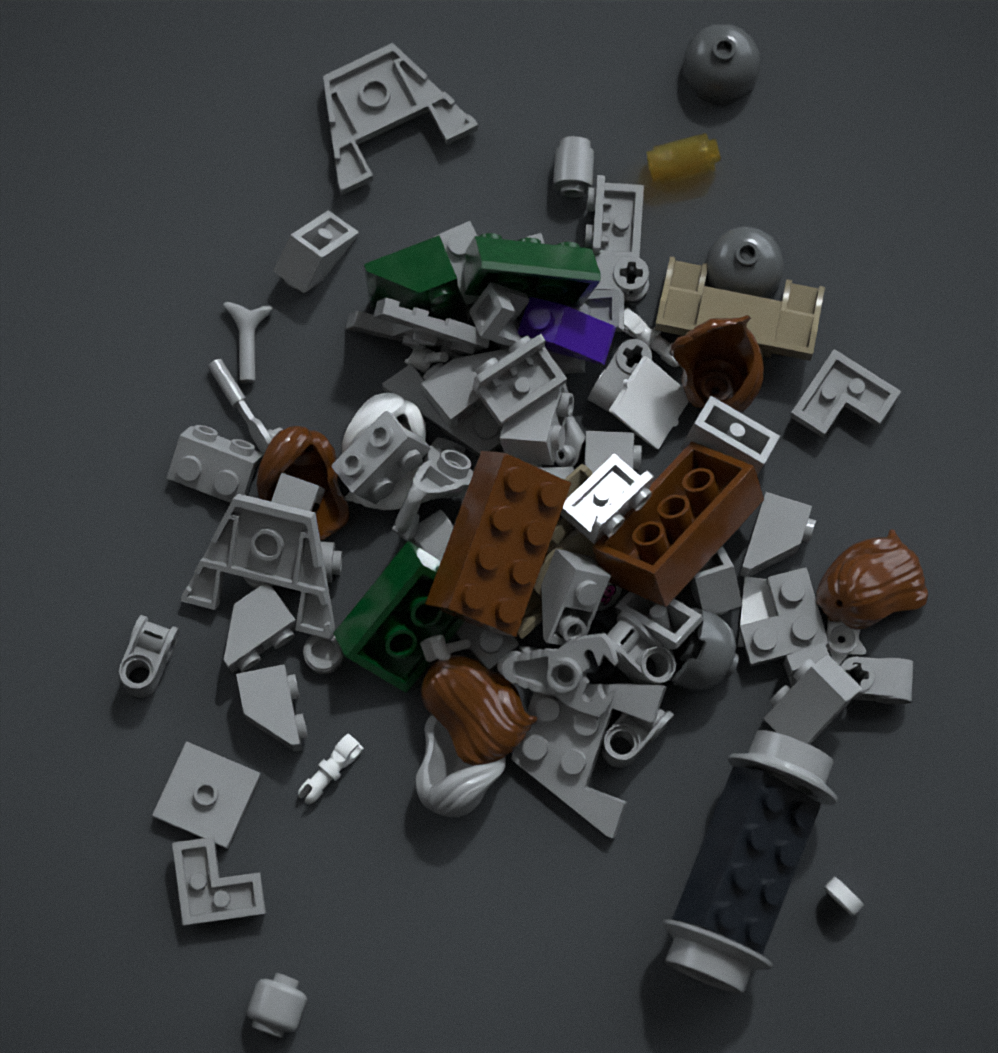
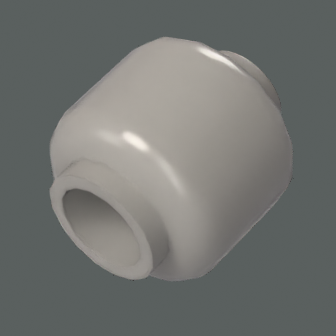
[246,973,307,1038]

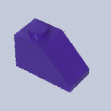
[518,297,616,365]

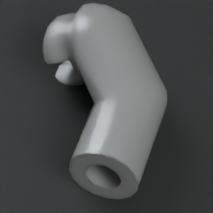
[554,415,586,467]

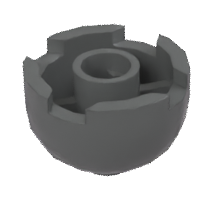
[683,24,760,104]
[706,226,784,299]
[668,607,739,691]

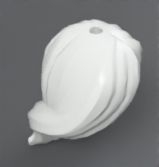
[342,393,426,510]

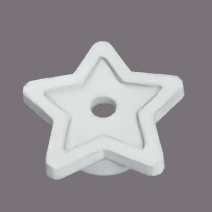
[826,619,866,665]

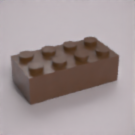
[592,441,764,607]
[425,451,571,637]

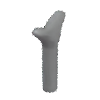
[223,302,273,383]

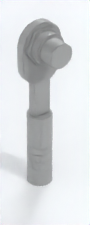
[208,359,283,454]

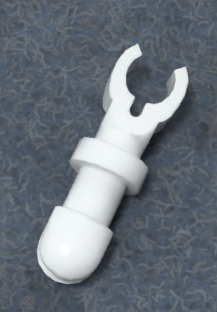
[624,308,680,367]
[298,734,364,804]

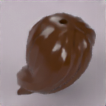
[671,315,764,413]
[256,426,350,540]
[816,529,929,630]
[421,655,537,766]

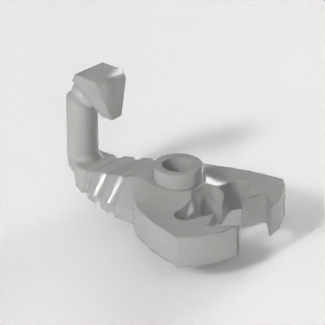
[391,437,476,541]
[497,633,618,717]

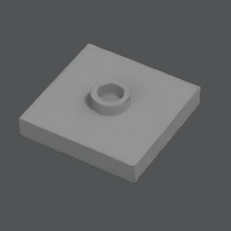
[152,741,262,850]

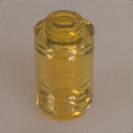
[646,133,721,184]

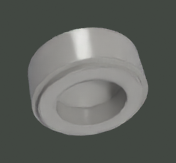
[303,635,344,674]

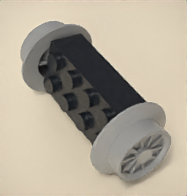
[662,730,838,994]

